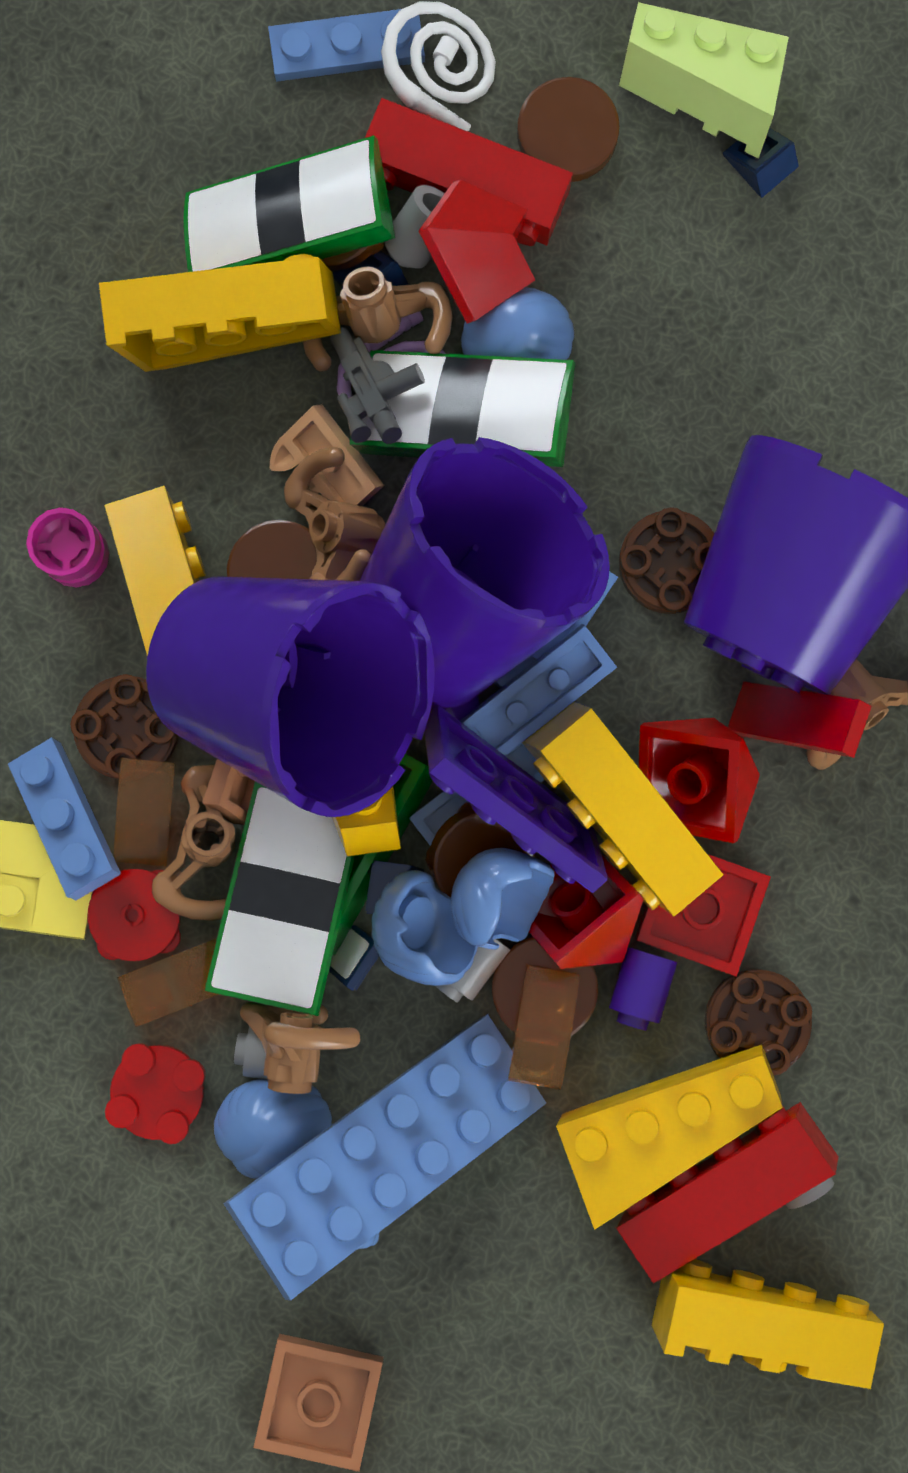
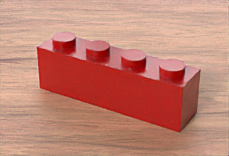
[365,98,573,246]
[616,1102,839,1284]

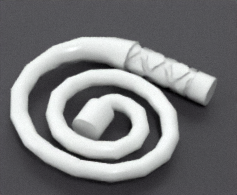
[381,1,496,131]

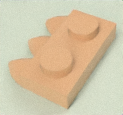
[270,404,384,506]

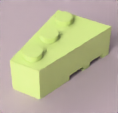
[619,2,789,159]

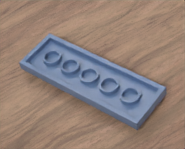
[223,1014,546,1300]

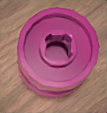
[26,508,109,588]

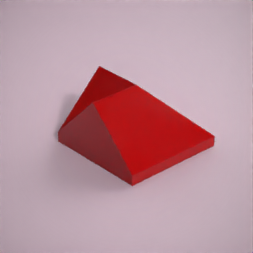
[418,180,535,323]
[638,717,760,843]
[529,856,644,969]

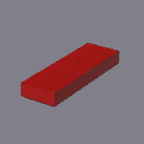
[728,682,872,758]

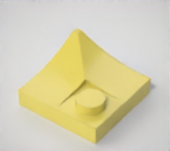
[0,820,93,940]

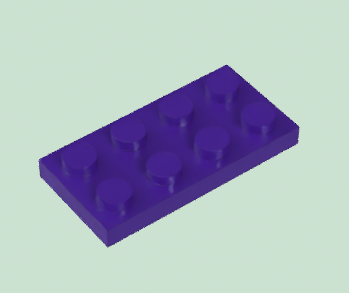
[425,704,608,893]

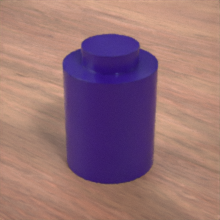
[609,947,678,1031]

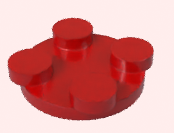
[87,869,181,961]
[105,1043,206,1144]

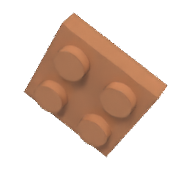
[254,1334,384,1472]

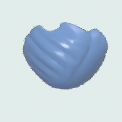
[461,287,574,360]
[451,848,555,950]
[371,870,478,986]
[214,1079,332,1179]

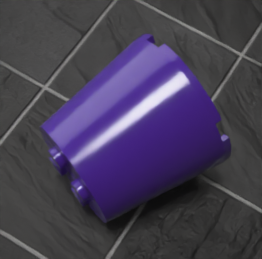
[684,435,908,695]
[360,437,610,709]
[146,577,435,817]

